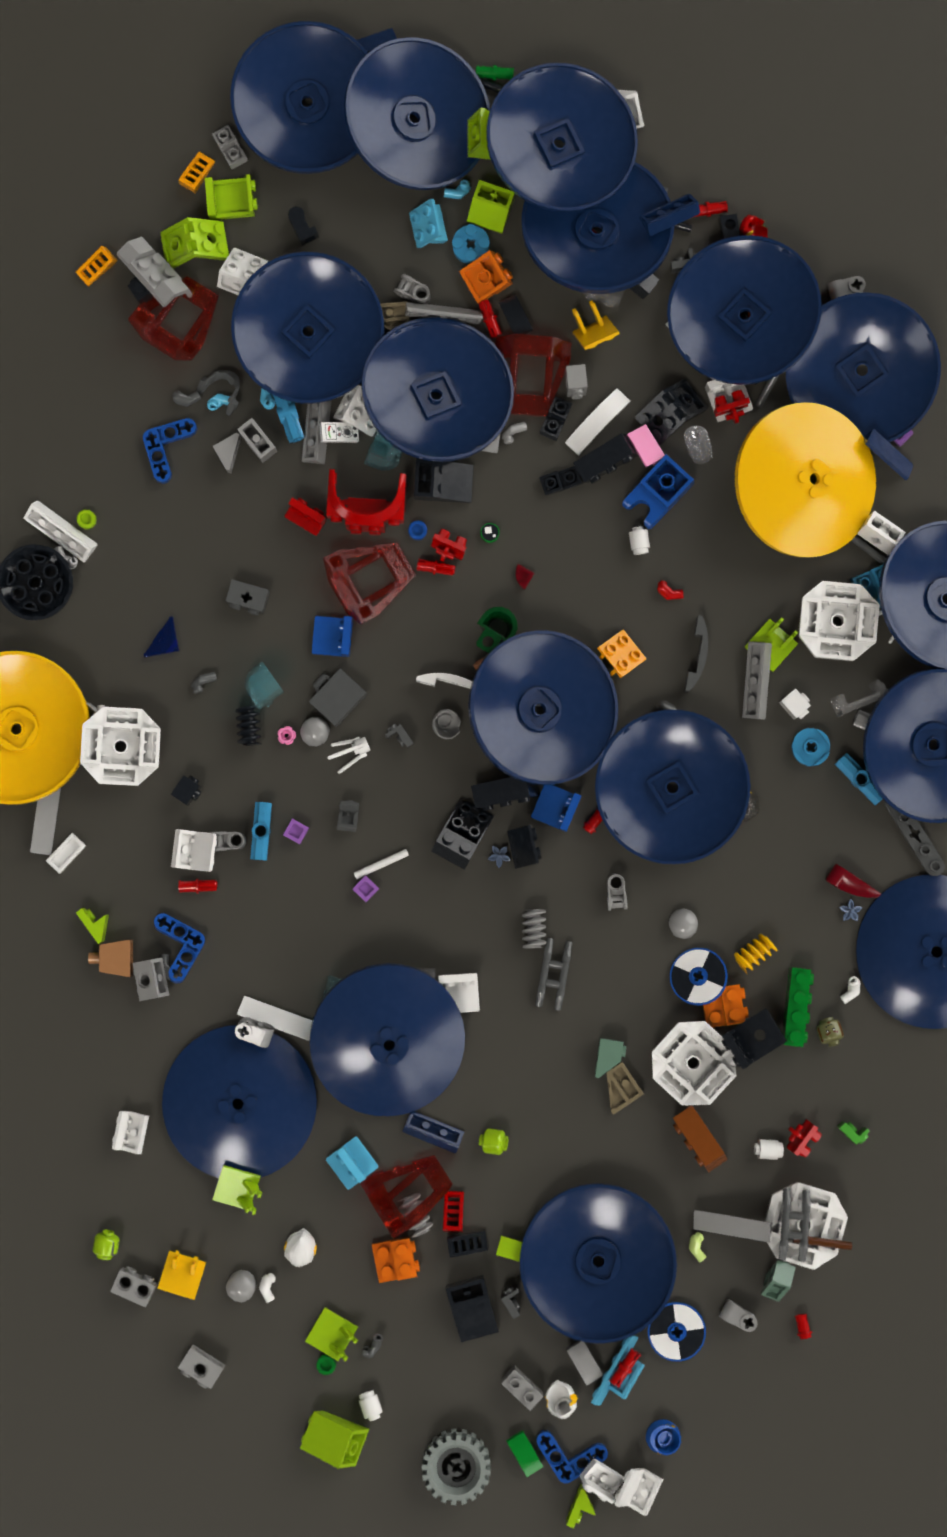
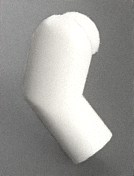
[840,976,861,1004]
[259,1273,276,1303]

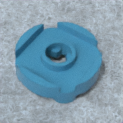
[452,224,490,264]
[791,728,830,767]

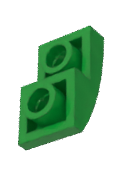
[506,1430,543,1477]

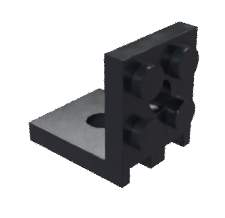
[635,378,708,446]
[722,1008,787,1070]

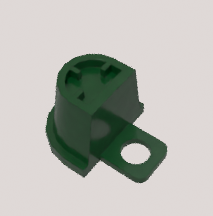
[476,607,517,653]

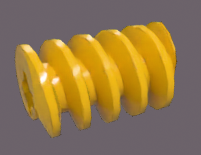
[734,934,778,974]

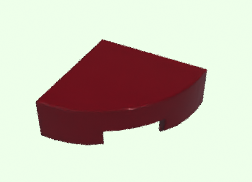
[515,564,535,590]

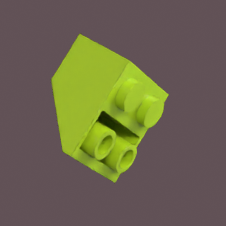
[467,180,515,234]

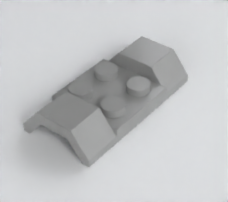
[116,237,193,307]

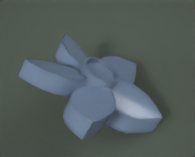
[488,846,511,868]
[839,899,862,921]

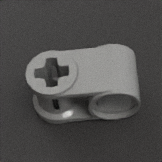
[393,274,431,304]
[827,276,866,300]
[209,831,247,852]
[606,873,628,911]
[235,1017,275,1048]
[719,1299,758,1332]

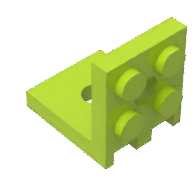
[160,217,229,269]

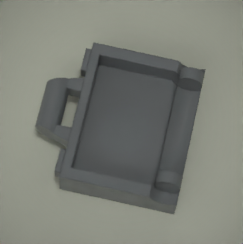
[309,669,367,727]

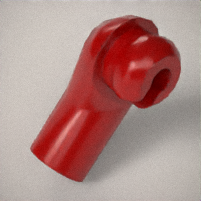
[657,581,684,600]

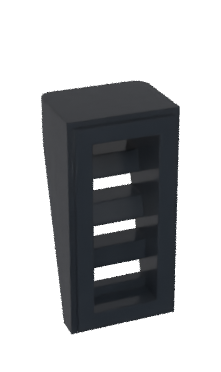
[447,1231,488,1258]

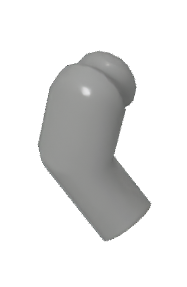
[502,422,527,445]
[54,546,78,569]

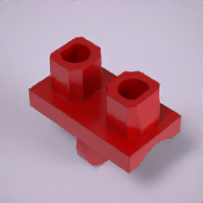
[714,390,750,424]
[431,529,467,562]
[786,1119,822,1158]

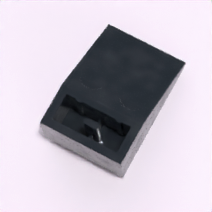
[414,458,474,503]
[431,798,494,870]
[507,824,542,869]
[446,1275,499,1342]

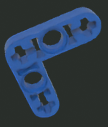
[143,418,197,484]
[154,913,205,984]
[536,1430,608,1483]

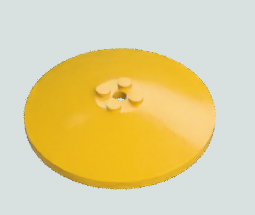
[735,403,876,558]
[0,651,90,805]

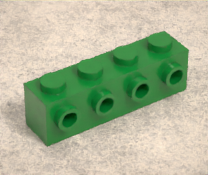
[782,967,814,1047]

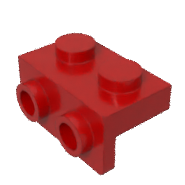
[285,497,326,536]

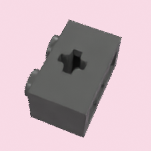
[225,579,270,616]

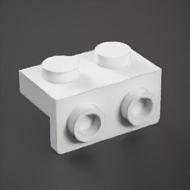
[112,1111,149,1154]
[579,1458,624,1504]

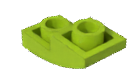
[496,1236,523,1262]

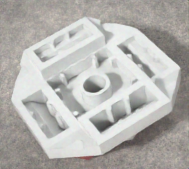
[798,581,880,661]
[80,707,161,786]
[652,1021,736,1105]
[764,1182,848,1270]

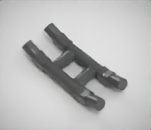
[535,938,573,1011]
[778,1189,811,1262]

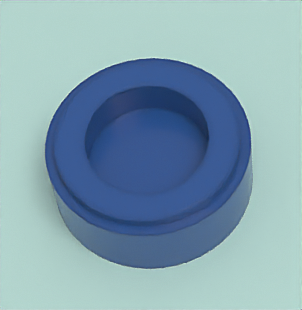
[408,521,427,540]

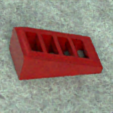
[443,1191,464,1232]

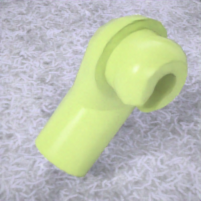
[689,1232,707,1263]

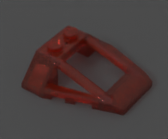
[128,276,219,361]
[496,334,572,417]
[323,543,416,625]
[360,1155,453,1239]

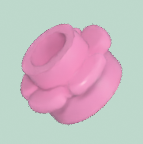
[277,726,296,745]

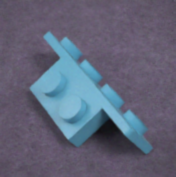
[591,1335,645,1406]

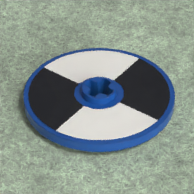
[670,948,728,1006]
[647,1302,706,1362]

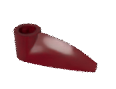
[825,863,881,898]

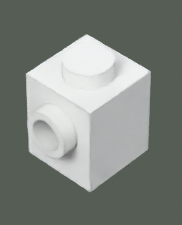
[779,688,811,720]

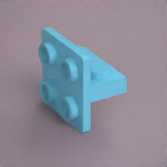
[409,199,448,248]
[326,1136,379,1190]

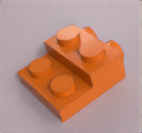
[459,250,513,304]
[703,984,749,1028]
[372,1236,420,1283]

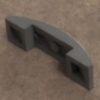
[684,615,708,693]

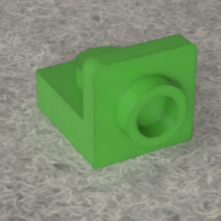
[837,1121,870,1145]

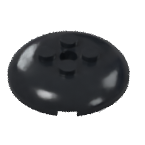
[0,544,73,621]

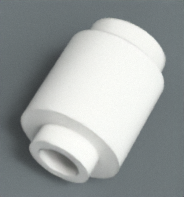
[629,526,650,555]
[754,1139,784,1160]
[359,1390,383,1421]

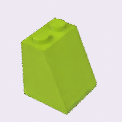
[467,108,491,160]
[300,1410,370,1469]

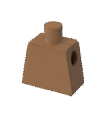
[88,940,133,977]

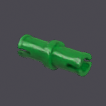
[476,65,514,81]

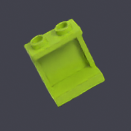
[205,174,258,220]

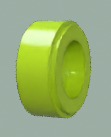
[77,509,97,529]

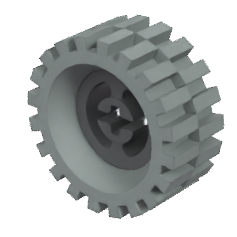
[422,1428,491,1505]

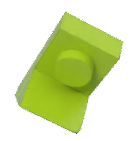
[76,908,109,944]
[566,1484,596,1528]

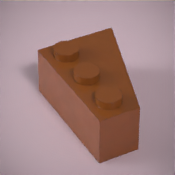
[673,1105,728,1173]

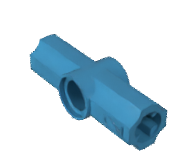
[273,395,305,443]
[834,753,882,806]
[250,802,272,861]

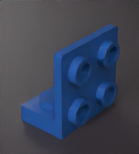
[312,616,353,657]
[531,785,581,832]

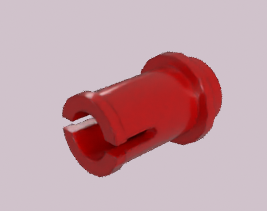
[582,809,603,834]
[795,1313,812,1339]

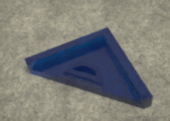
[144,616,179,658]

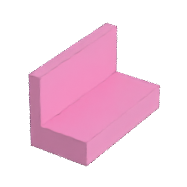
[626,424,665,467]

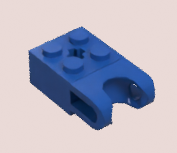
[622,454,695,530]

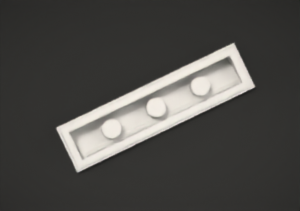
[23,501,98,563]
[237,996,312,1041]

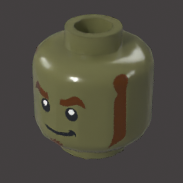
[816,1017,844,1047]

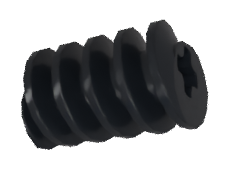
[235,706,262,746]

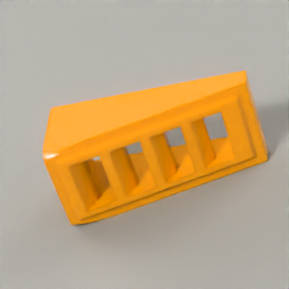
[178,152,215,194]
[76,246,118,286]

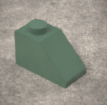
[594,1038,626,1078]

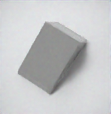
[213,433,241,474]

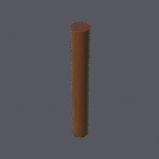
[792,1236,852,1250]

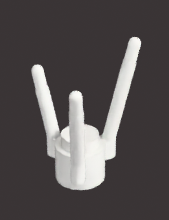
[327,737,370,774]

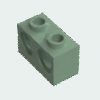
[761,1260,796,1302]

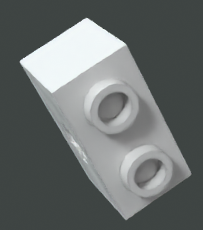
[858,511,906,555]

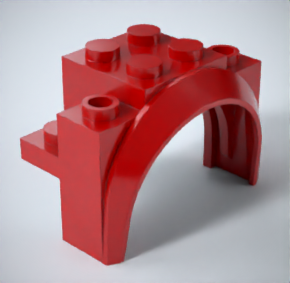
[326,469,407,536]

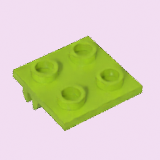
[745,617,799,672]
[212,1165,262,1215]
[305,1307,358,1361]

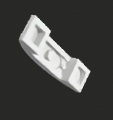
[565,388,631,456]
[416,673,472,689]

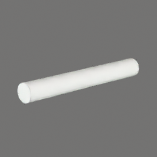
[354,849,409,879]

